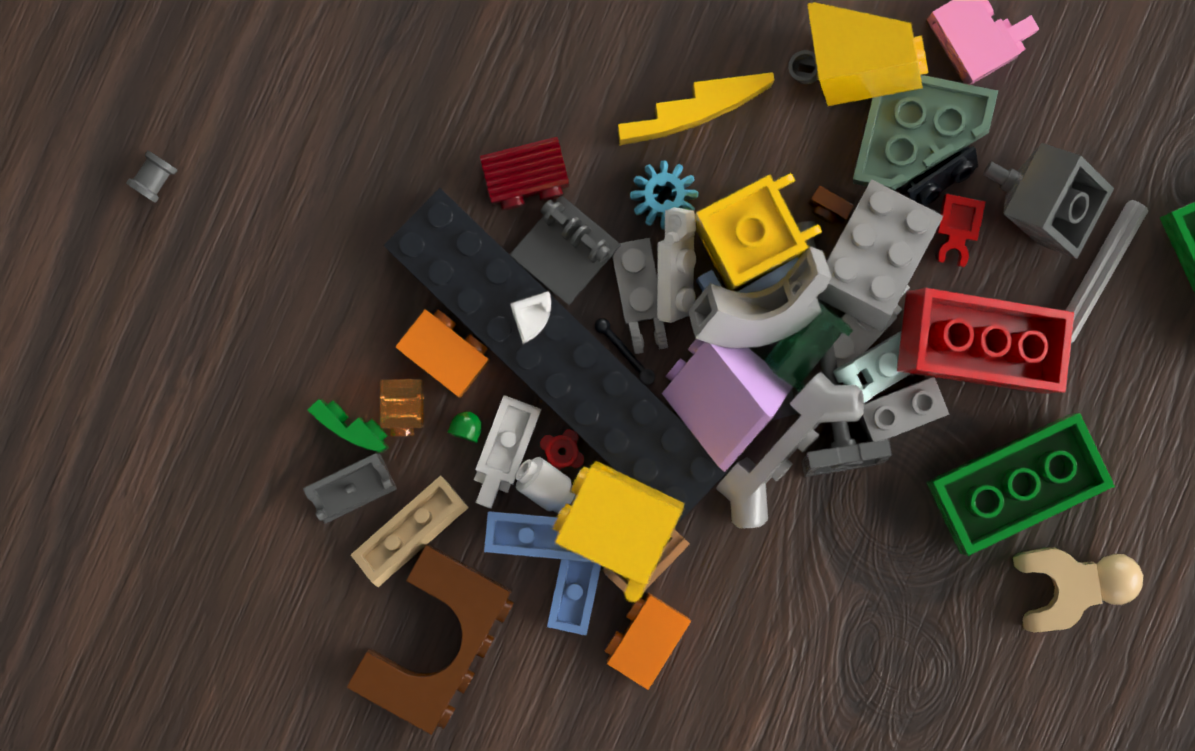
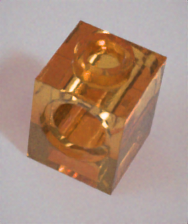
[380,379,424,436]

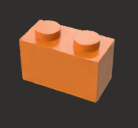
[396,309,490,398]
[604,593,691,690]

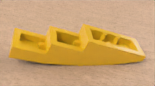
[618,72,774,145]

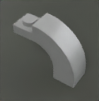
[688,246,832,348]

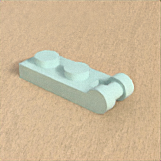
[833,331,911,403]

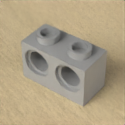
[859,377,949,443]

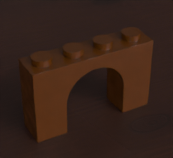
[347,544,514,735]

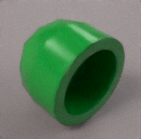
[447,411,482,443]

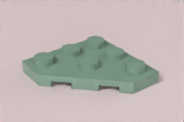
[853,75,998,190]

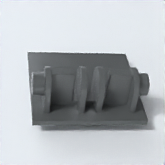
[510,196,621,305]

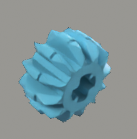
[630,161,698,230]

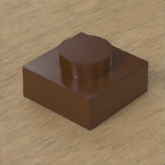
[808,185,854,224]

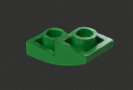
[307,399,389,452]

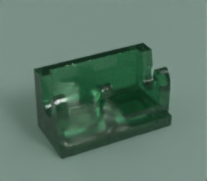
[764,301,853,392]

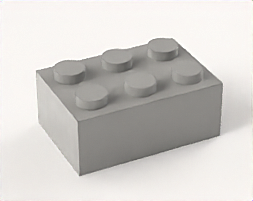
[817,179,943,332]

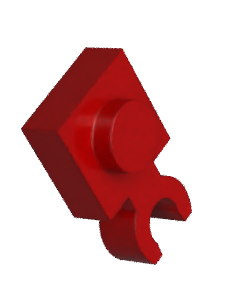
[936,194,986,267]

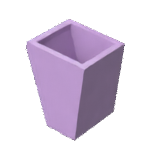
[662,339,794,472]

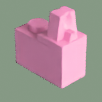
[926,0,1039,85]

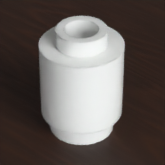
[515,457,575,513]

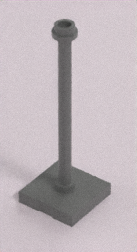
[796,221,892,477]

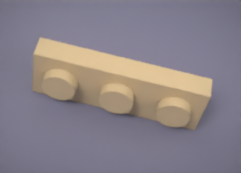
[351,475,469,587]

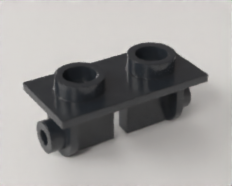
[899,145,978,205]

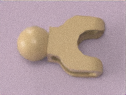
[1013,547,1143,632]

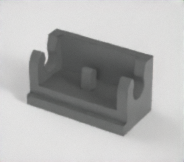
[303,453,397,524]

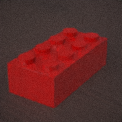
[897,288,1075,394]

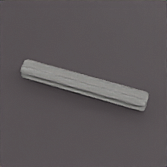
[1065,200,1148,343]

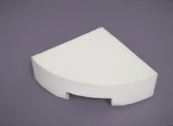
[510,291,551,343]

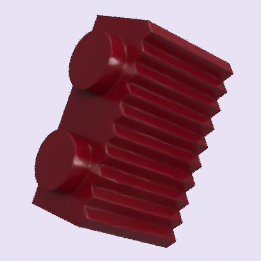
[480,136,570,210]

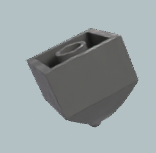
[983,143,1114,259]

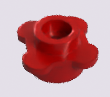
[540,429,584,471]

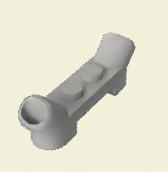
[716,372,864,528]

